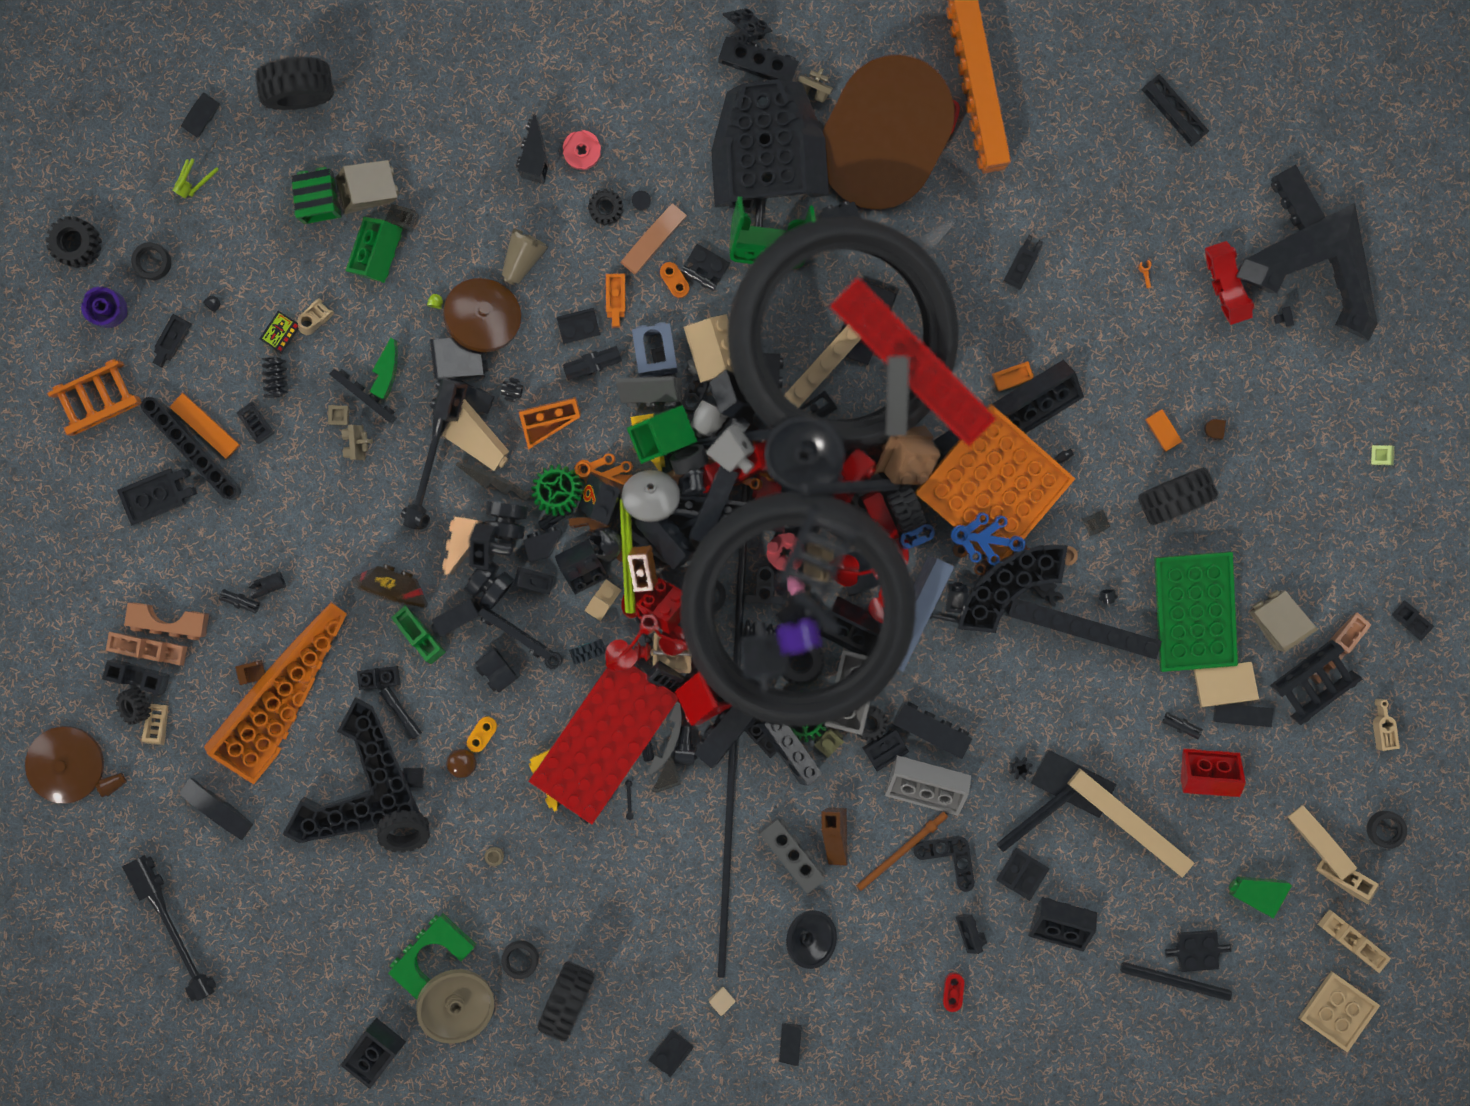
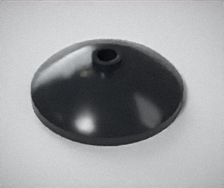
[786,910,837,969]

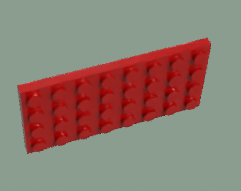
[528,665,678,824]

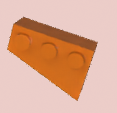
[519,397,581,450]

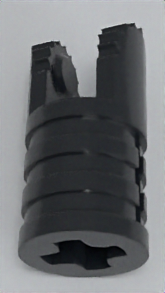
[248,571,286,599]

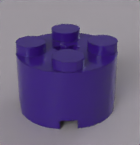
[81,287,127,328]
[777,618,822,655]

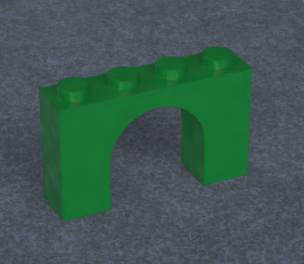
[388,913,476,1000]

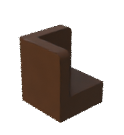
[235,660,265,685]

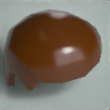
[446,749,476,778]

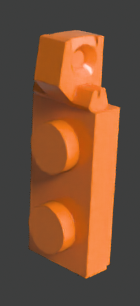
[606,274,626,328]

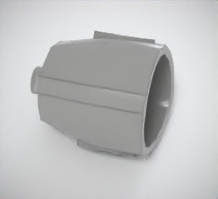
[691,400,728,438]

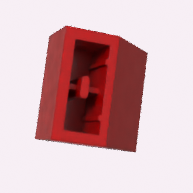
[636,578,682,634]

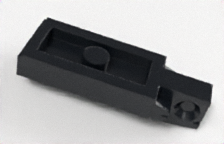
[152,314,192,368]

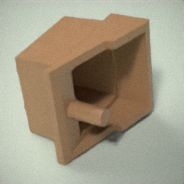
[875,426,940,485]

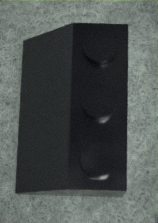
[819,596,882,656]
[1028,897,1097,952]

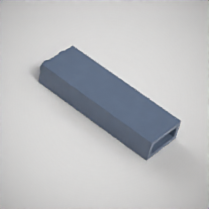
[899,556,954,672]

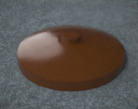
[443,278,521,352]
[25,726,104,803]

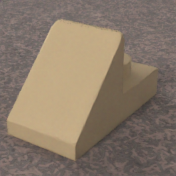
[585,579,622,621]

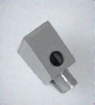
[706,424,754,474]

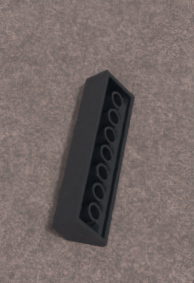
[933,359,1084,458]

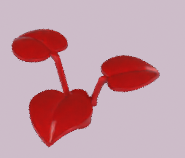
[829,540,909,623]
[605,591,688,671]

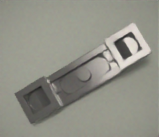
[648,701,682,775]

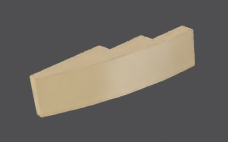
[1288,805,1357,880]
[1318,910,1391,973]

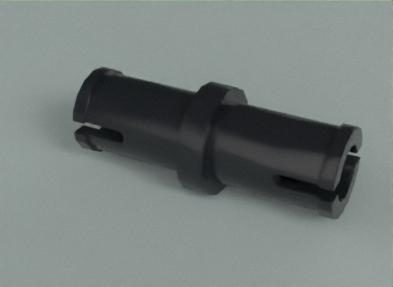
[219,589,260,614]
[1162,712,1203,740]

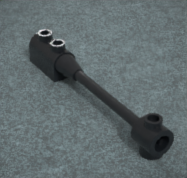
[401,377,468,530]
[122,855,216,1001]

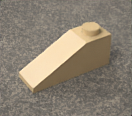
[1316,859,1379,905]

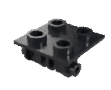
[722,8,773,44]

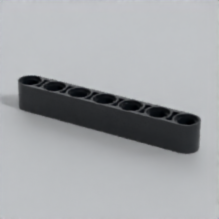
[140,397,241,500]

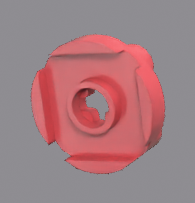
[563,130,601,170]
[767,533,805,571]

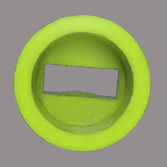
[427,294,443,309]

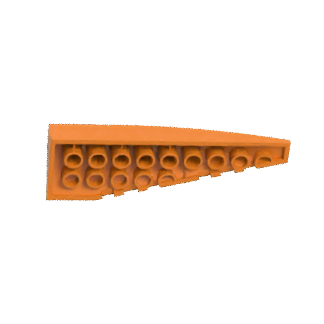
[204,602,347,785]

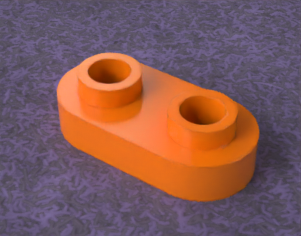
[660,262,689,298]

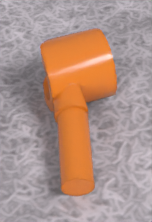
[1138,260,1151,288]

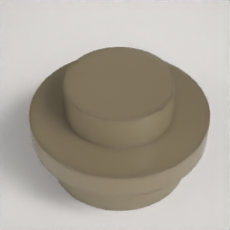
[484,847,504,866]

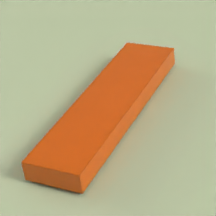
[170,393,240,459]

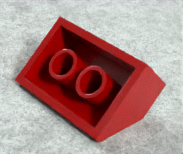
[1181,749,1246,797]

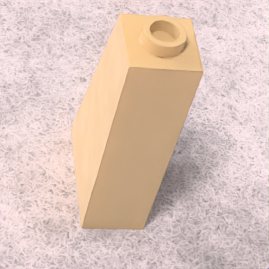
[442,399,509,471]

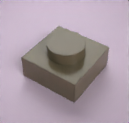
[328,405,349,426]

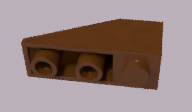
[821,807,848,866]

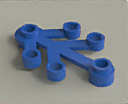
[951,512,1025,565]

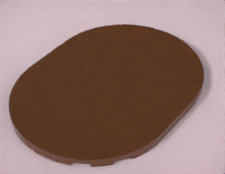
[823,55,954,209]

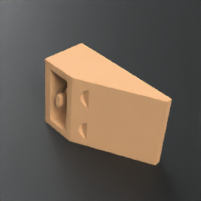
[443,517,483,575]

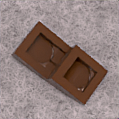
[568,517,610,533]

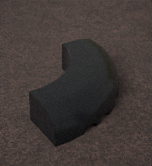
[958,544,1068,633]

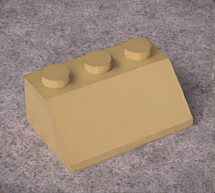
[684,314,734,383]

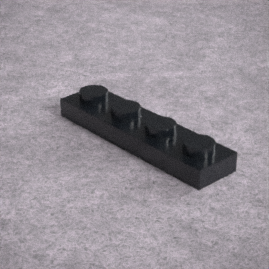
[329,369,397,424]

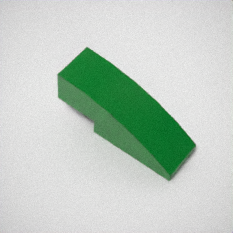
[369,338,398,400]
[391,605,446,665]

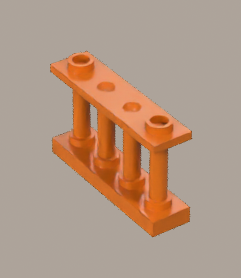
[47,359,141,436]

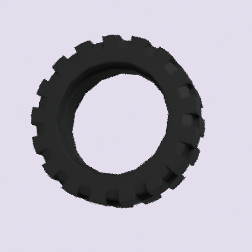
[377,810,430,853]

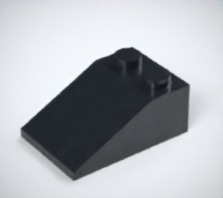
[340,1018,406,1089]

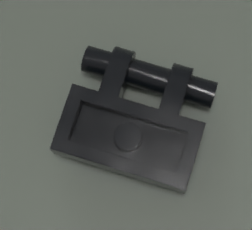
[681,244,730,291]

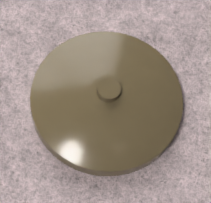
[416,969,494,1044]

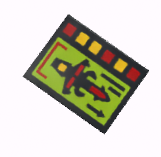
[259,310,299,354]

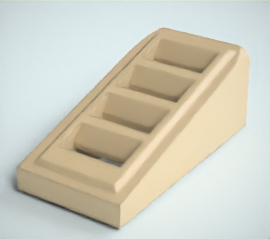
[141,704,168,745]

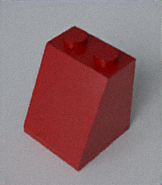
[675,672,732,726]

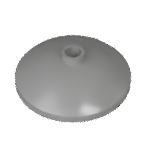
[622,470,680,522]

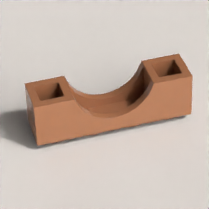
[124,602,209,640]

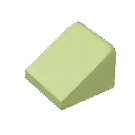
[1371,445,1394,465]

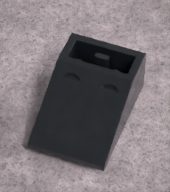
[516,114,549,184]

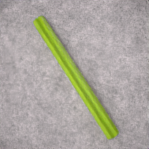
[620,499,636,613]

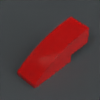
[860,492,899,540]

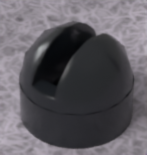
[203,296,220,313]

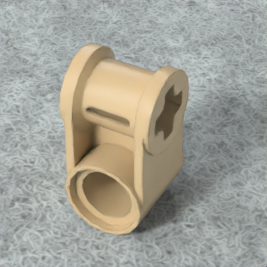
[297,298,334,335]

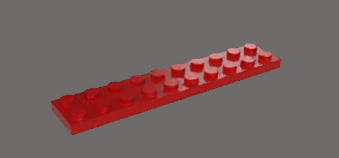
[829,278,997,447]

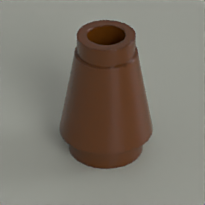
[95,772,127,797]

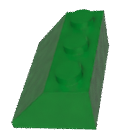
[345,217,403,283]

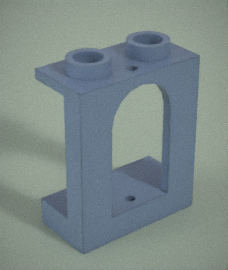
[632,322,678,378]

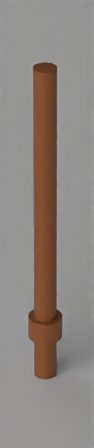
[856,811,948,891]

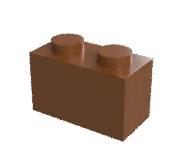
[628,546,658,592]

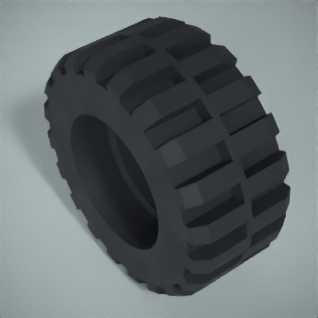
[255,56,334,110]
[1138,467,1218,525]
[537,961,595,1042]

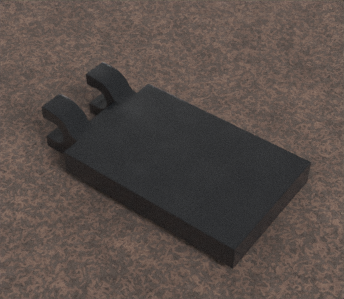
[117,469,197,526]

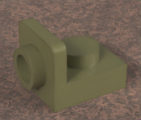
[814,728,844,758]

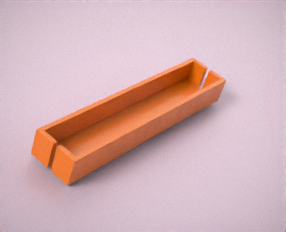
[946,0,1011,174]

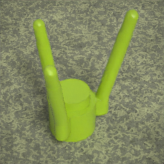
[172,158,219,199]

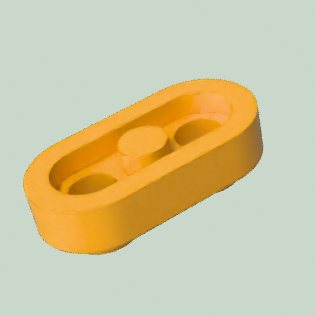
[467,716,497,752]

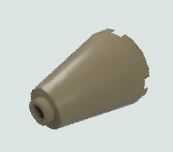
[502,229,548,285]

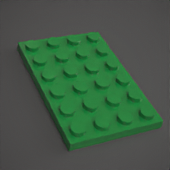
[1154,551,1238,672]

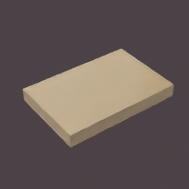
[1194,662,1259,708]

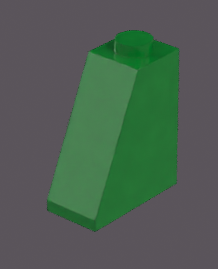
[1229,876,1292,919]

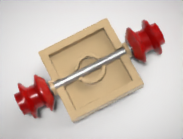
[634,633,692,673]

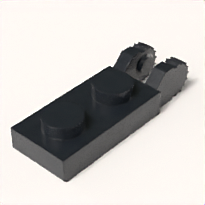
[1003,235,1043,290]

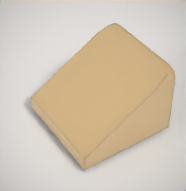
[709,987,736,1016]

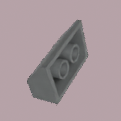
[616,377,682,407]

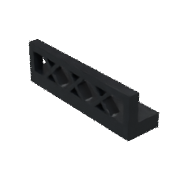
[1141,74,1209,147]

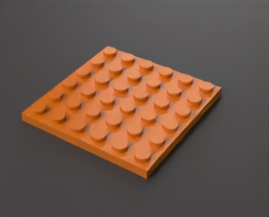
[915,404,1076,562]

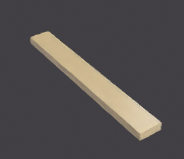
[1068,768,1194,878]

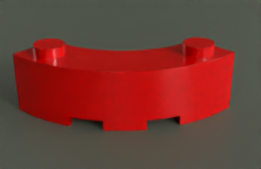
[1205,241,1254,325]
[699,441,769,493]
[833,449,875,504]

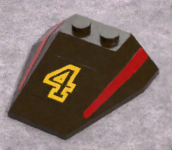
[351,564,428,608]

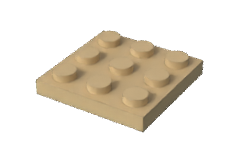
[1298,971,1380,1052]

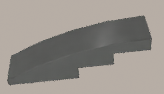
[886,356,908,436]

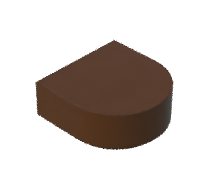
[1204,419,1226,440]

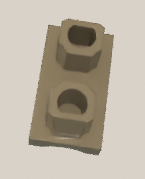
[798,68,833,103]
[341,425,373,460]

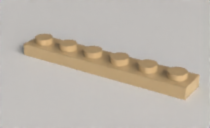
[784,325,860,407]

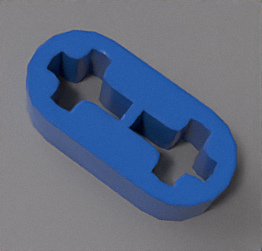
[899,524,935,549]

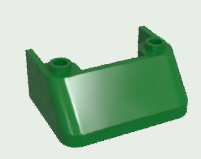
[729,197,816,269]

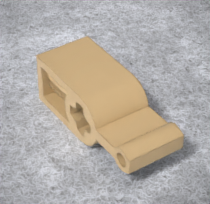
[1373,699,1400,751]

